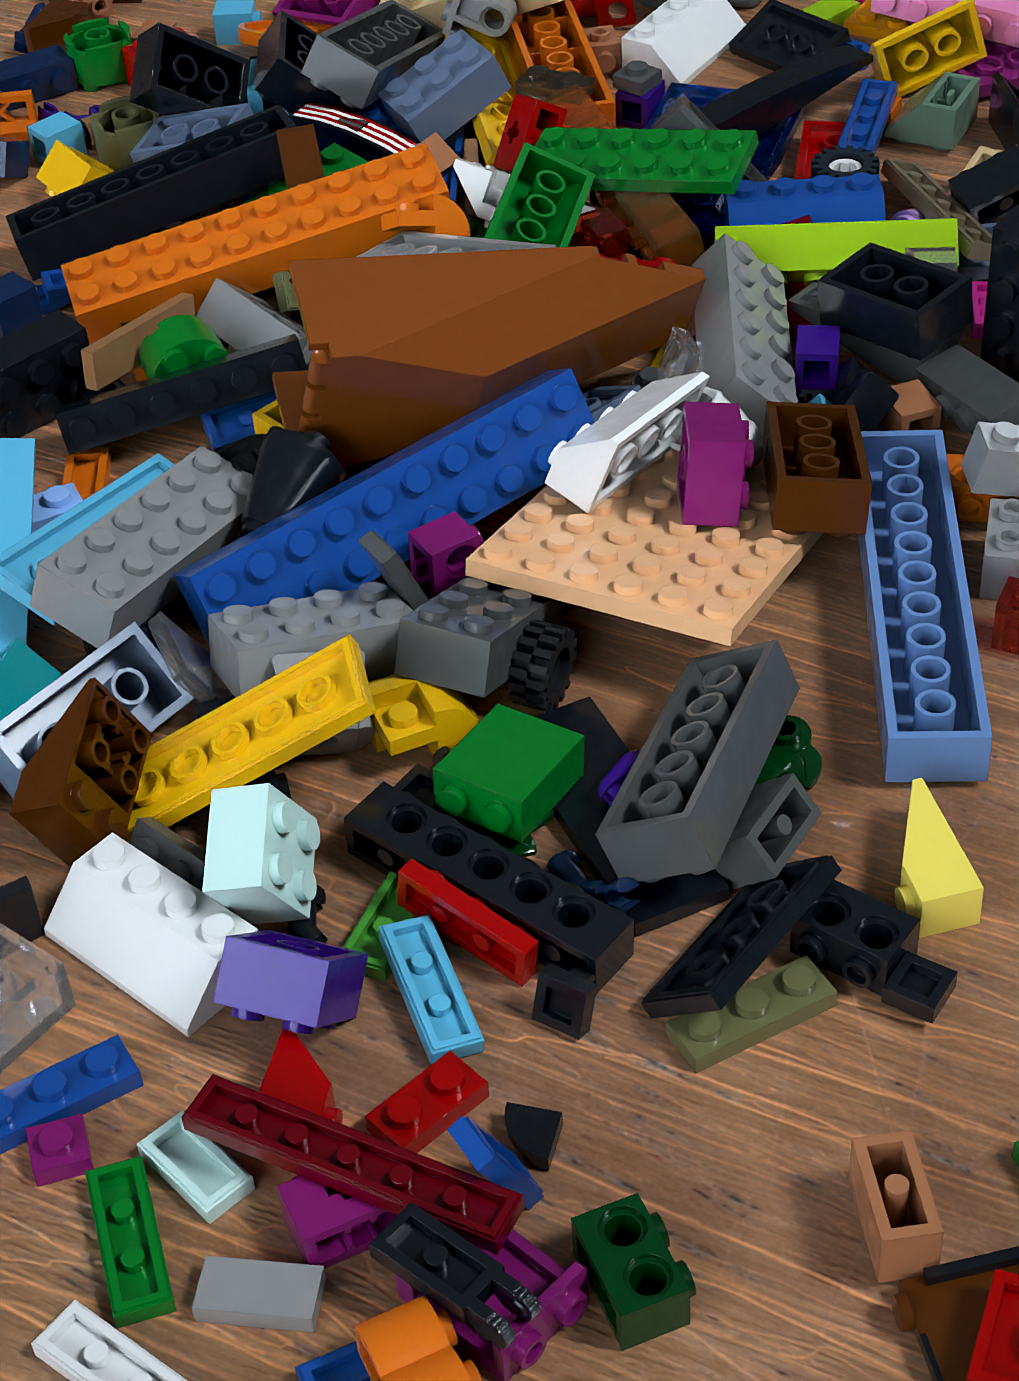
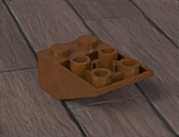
[9,677,152,868]

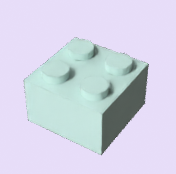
[202,783,320,924]

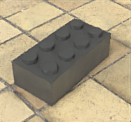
[394,576,563,698]

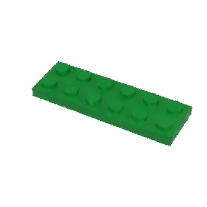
[535,127,759,194]

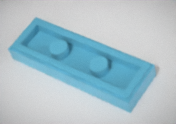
[378,914,485,1065]

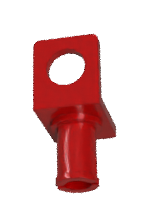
[571,0,636,28]

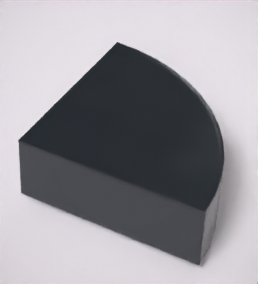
[505,1102,563,1171]

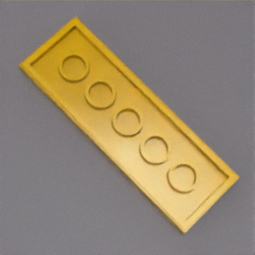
[125,634,376,843]

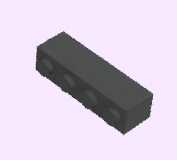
[914,344,1019,435]

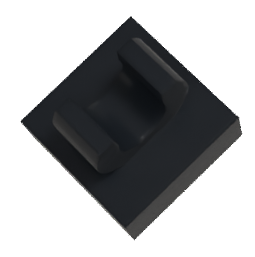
[531,964,598,1040]

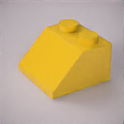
[36,139,114,197]

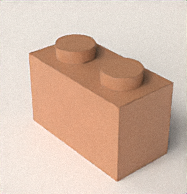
[849,1130,944,1283]

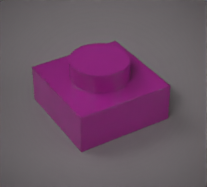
[26,1114,94,1187]

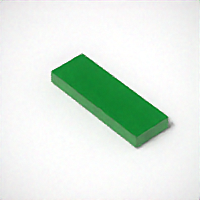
[85,1156,177,1329]

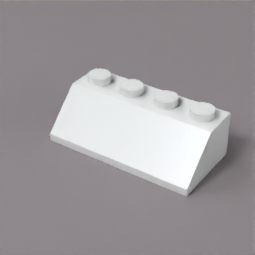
[621,0,746,90]
[544,372,710,513]
[44,832,258,1037]

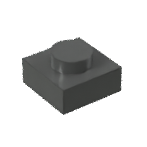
[613,60,662,97]

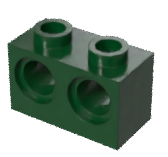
[571,1193,696,1351]

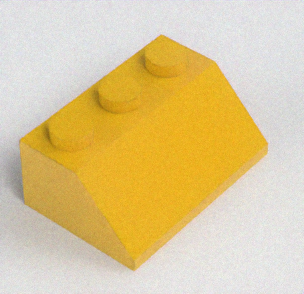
[868,0,987,96]

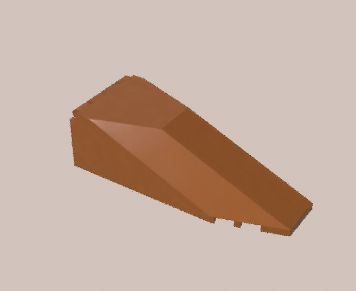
[272,246,706,468]

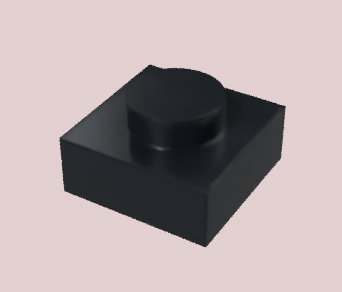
[881,951,958,1024]

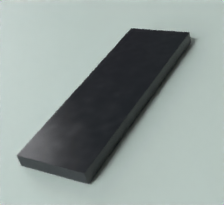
[534,696,729,937]

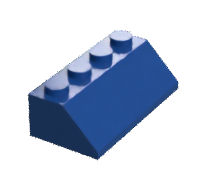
[724,172,886,226]

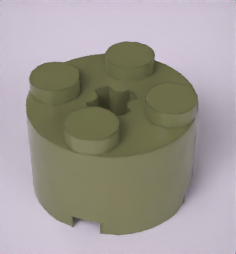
[90,96,162,171]

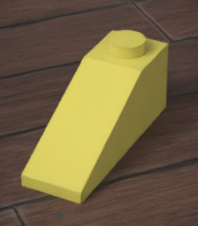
[894,778,984,938]

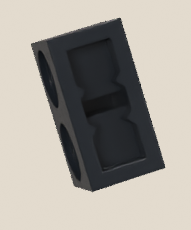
[790,879,920,996]

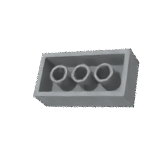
[208,582,413,698]

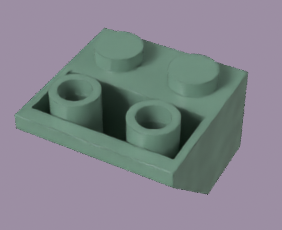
[884,72,980,151]

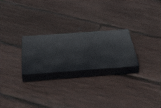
[640,855,842,1018]

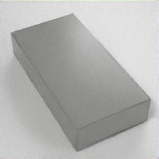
[192,1255,327,1333]

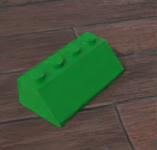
[483,142,596,247]

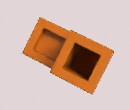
[381,194,471,237]

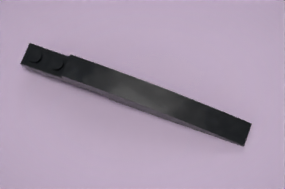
[589,45,873,216]

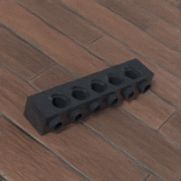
[344,781,634,995]

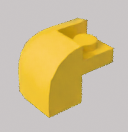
[369,674,480,756]

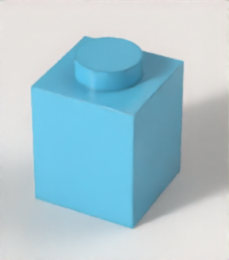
[212,0,263,45]
[27,111,87,163]

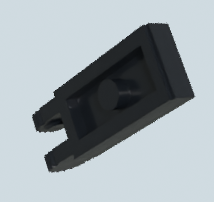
[369,1203,542,1350]

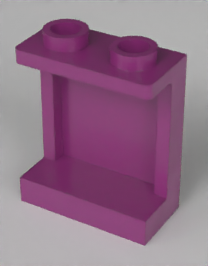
[395,1229,589,1381]

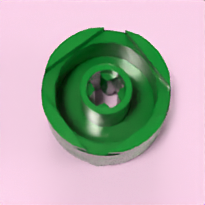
[63,18,132,92]
[139,315,228,379]

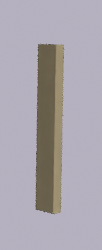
[881,159,992,262]

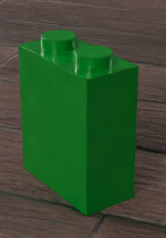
[433,703,584,843]

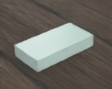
[137,1110,255,1224]

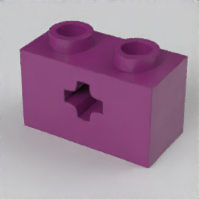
[277,1140,397,1269]

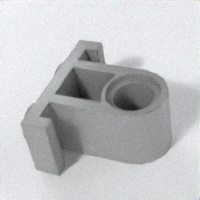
[441,0,517,37]

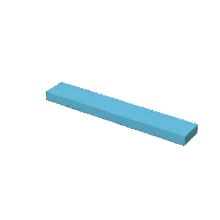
[0,438,36,652]

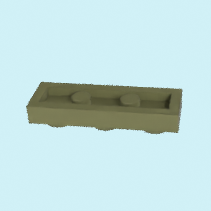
[666,955,838,1074]

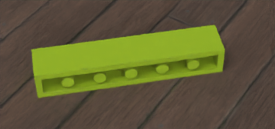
[714,218,959,287]

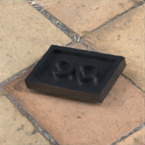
[728,0,851,71]

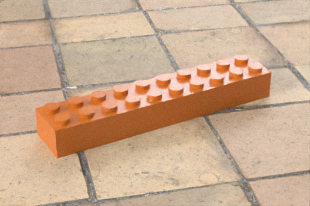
[60,143,451,345]

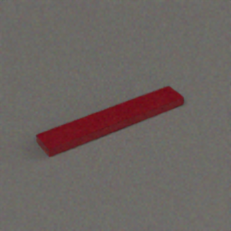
[181,1074,525,1255]

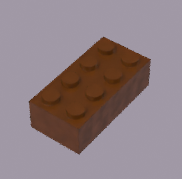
[762,401,872,537]

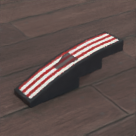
[289,101,419,161]

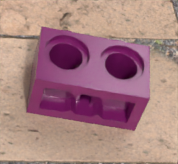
[407,511,483,600]

